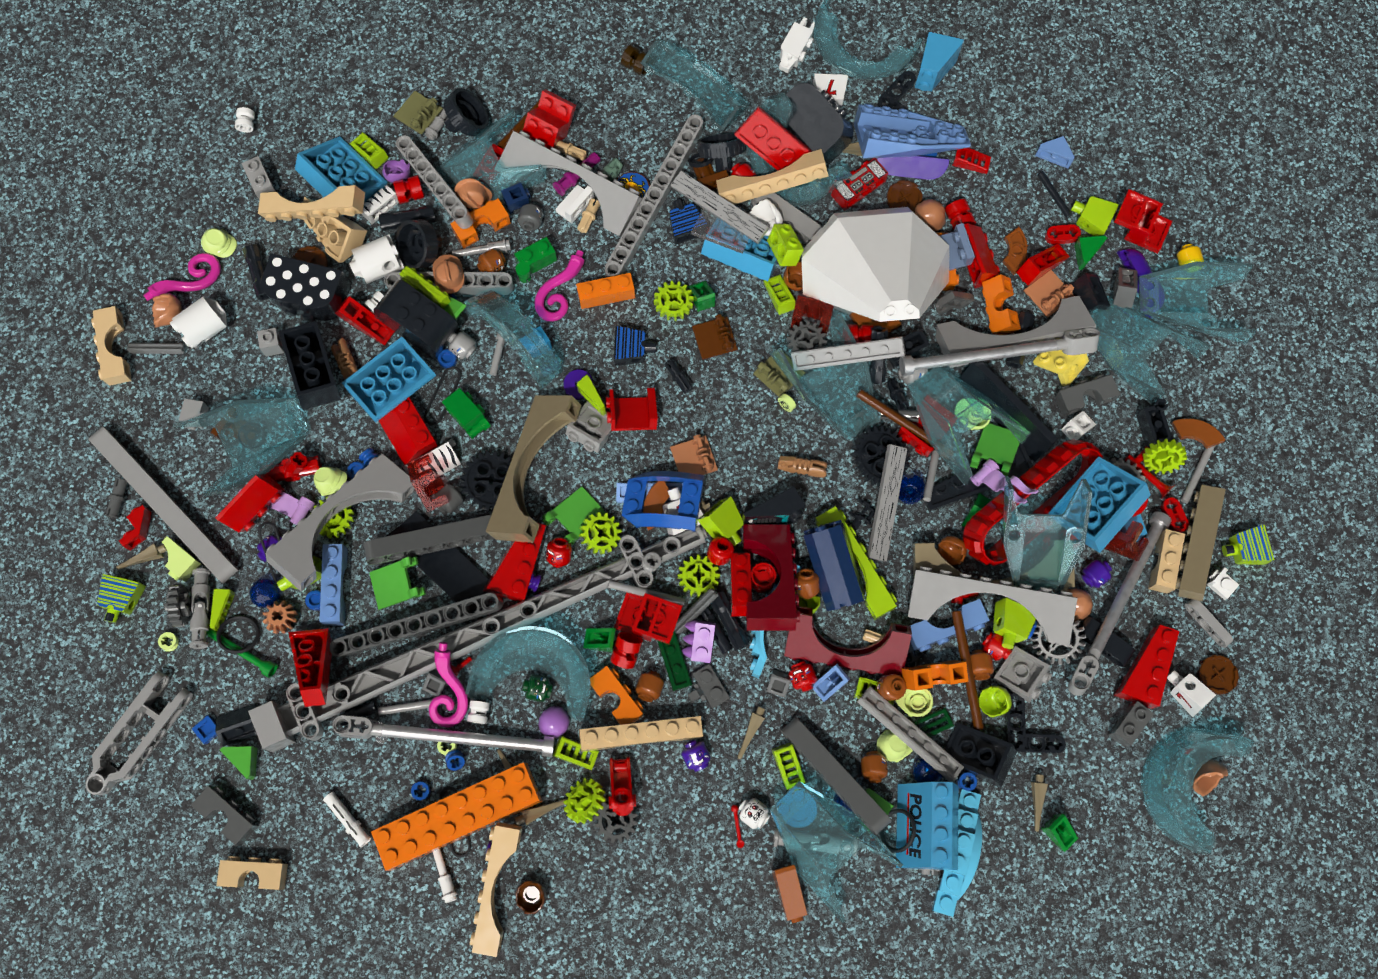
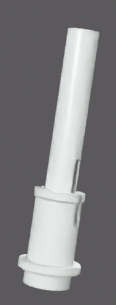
[433,849,458,903]

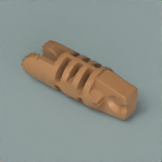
[331,338,358,379]
[778,456,827,478]

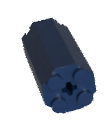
[803,520,866,611]

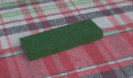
[657,630,692,692]

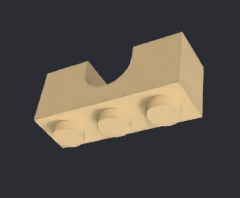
[1148,529,1185,594]
[216,856,288,890]

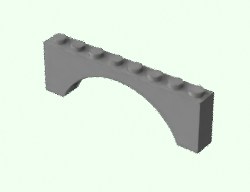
[494,131,642,237]
[936,296,1096,368]
[266,454,416,592]
[907,566,1078,646]

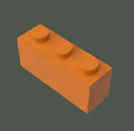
[576,273,635,309]

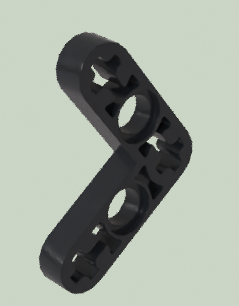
[877,71,916,112]
[1005,693,1066,754]

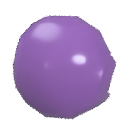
[382,159,410,183]
[538,706,570,738]

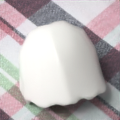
[748,199,783,236]

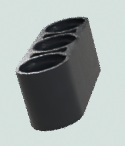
[1079,617,1135,667]

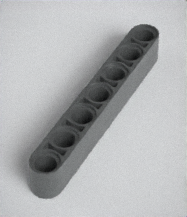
[363,515,495,565]
[781,717,891,835]

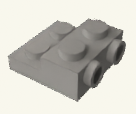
[566,401,612,453]
[994,646,1052,703]

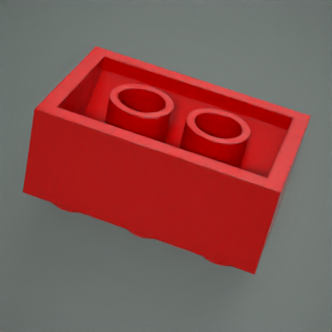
[964,223,1000,288]
[379,397,438,465]
[215,474,284,533]

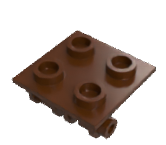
[692,314,738,360]

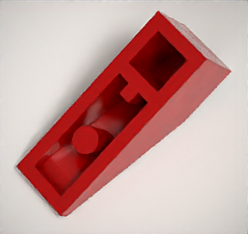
[1016,244,1070,285]
[335,296,395,345]

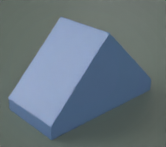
[1035,136,1074,169]
[813,664,850,702]

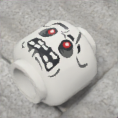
[739,798,770,829]

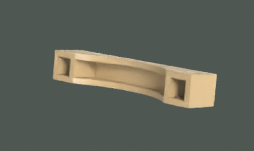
[716,149,829,205]
[258,185,365,222]
[579,716,703,752]
[470,822,523,957]

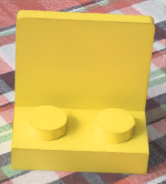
[1033,350,1089,386]

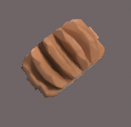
[263,600,297,634]

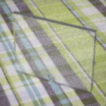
[691,206,751,254]

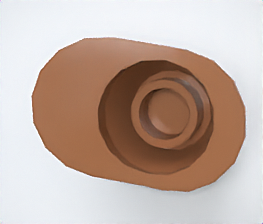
[454,178,492,209]
[432,254,464,294]

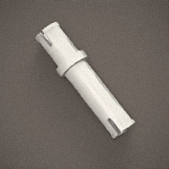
[323,792,371,848]

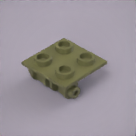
[393,91,443,135]
[753,348,806,397]

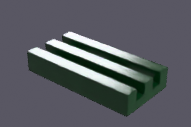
[912,708,954,737]

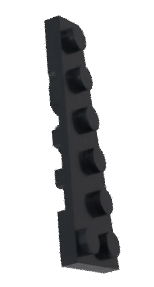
[922,440,1033,512]

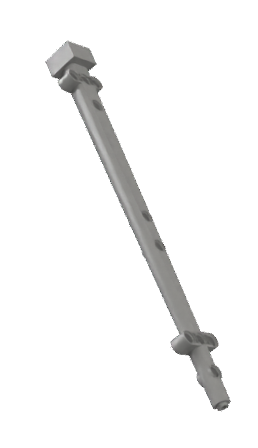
[248,526,707,753]

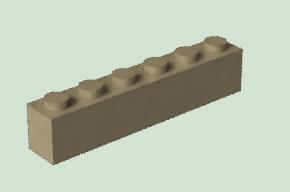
[1175,485,1226,601]

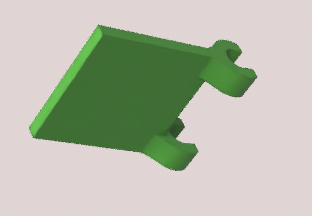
[970,423,1023,477]
[543,487,606,545]
[369,557,426,610]

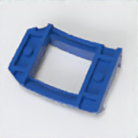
[622,471,705,532]

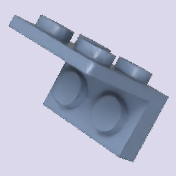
[940,223,975,271]

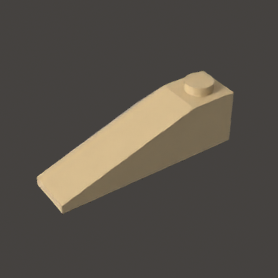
[303,197,367,263]

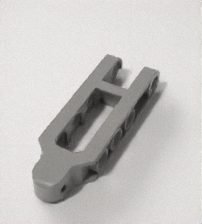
[86,671,193,795]

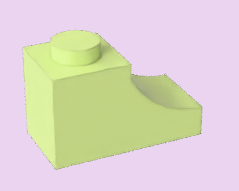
[162,536,202,582]

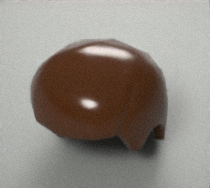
[515,880,547,914]

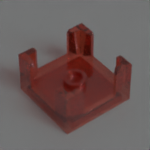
[790,295,834,335]
[407,454,449,512]
[1104,521,1149,561]

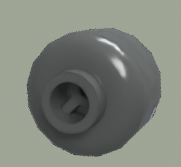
[518,203,543,231]
[434,485,463,513]

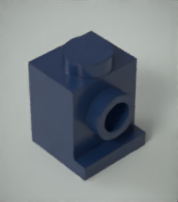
[501,182,531,214]

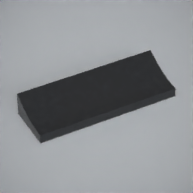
[957,361,1058,462]
[386,511,491,614]

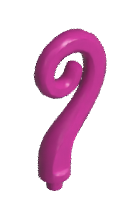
[534,250,585,322]
[143,253,221,301]
[429,642,468,728]

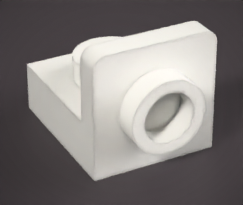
[1061,411,1096,440]
[1206,567,1239,600]

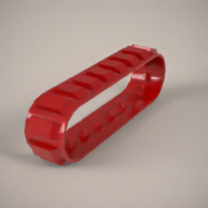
[963,439,1103,566]

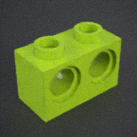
[767,224,804,266]

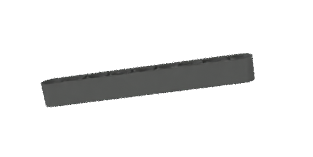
[329,593,503,657]

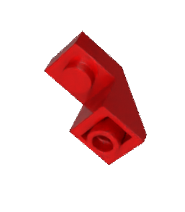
[119,505,152,551]

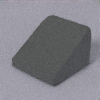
[422,669,447,697]
[766,669,791,698]

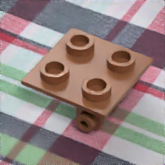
[1023,270,1074,318]
[670,434,718,475]

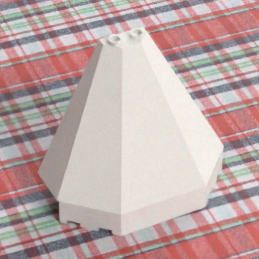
[802,207,949,322]

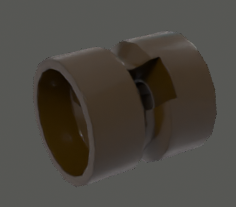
[620,44,653,77]

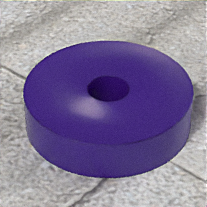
[563,370,594,400]

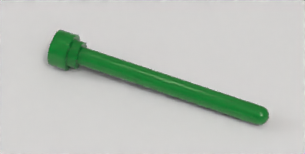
[206,628,278,678]

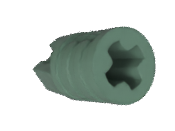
[601,158,623,182]

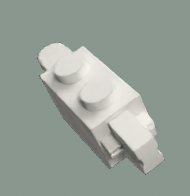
[779,17,817,73]

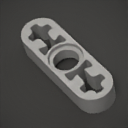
[1185,599,1233,648]

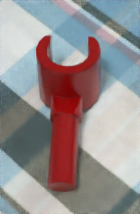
[951,593,978,604]
[450,656,472,676]

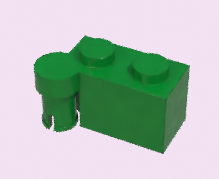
[514,237,557,283]
[442,388,491,440]

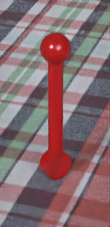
[731,805,744,848]

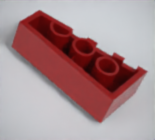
[483,523,546,602]
[1114,624,1179,709]
[288,628,332,707]

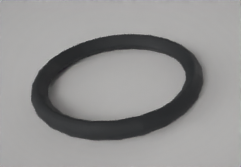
[216,616,260,654]
[880,808,916,853]

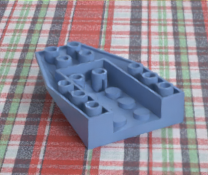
[854,104,971,158]

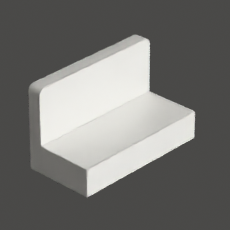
[556,185,594,224]

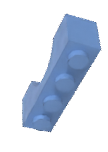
[319,544,348,626]
[910,599,990,652]

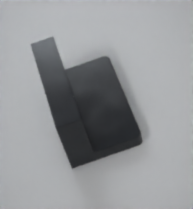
[1071,273,1110,313]
[215,704,257,747]

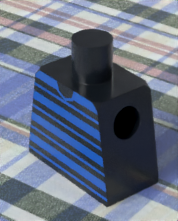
[669,199,708,245]
[614,326,656,366]

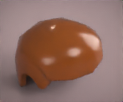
[783,261,803,291]
[937,536,967,566]

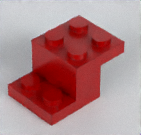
[522,89,576,150]
[1114,189,1172,254]
[614,592,683,645]

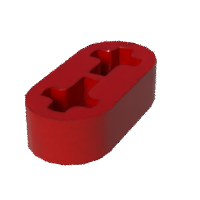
[1045,224,1081,245]
[1160,497,1189,533]

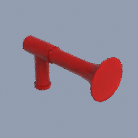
[1124,447,1175,499]

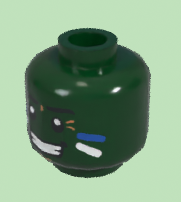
[522,674,553,702]

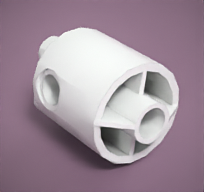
[349,234,404,284]
[170,296,227,348]

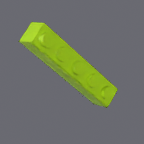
[399,266,451,309]

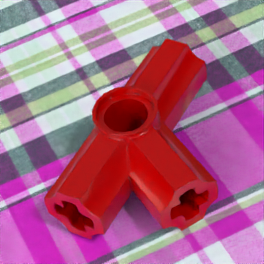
[260,452,322,482]

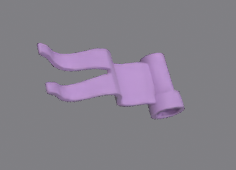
[971,459,1038,504]
[238,476,315,525]

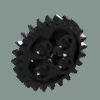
[850,426,911,488]
[460,451,511,513]

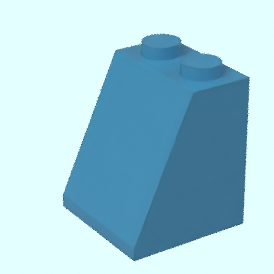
[915,32,964,92]

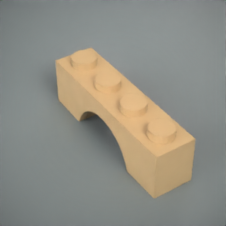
[91,306,132,386]

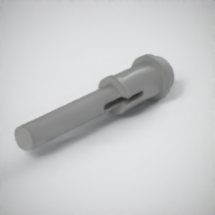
[425,109,447,140]
[452,238,511,257]
[489,317,513,376]

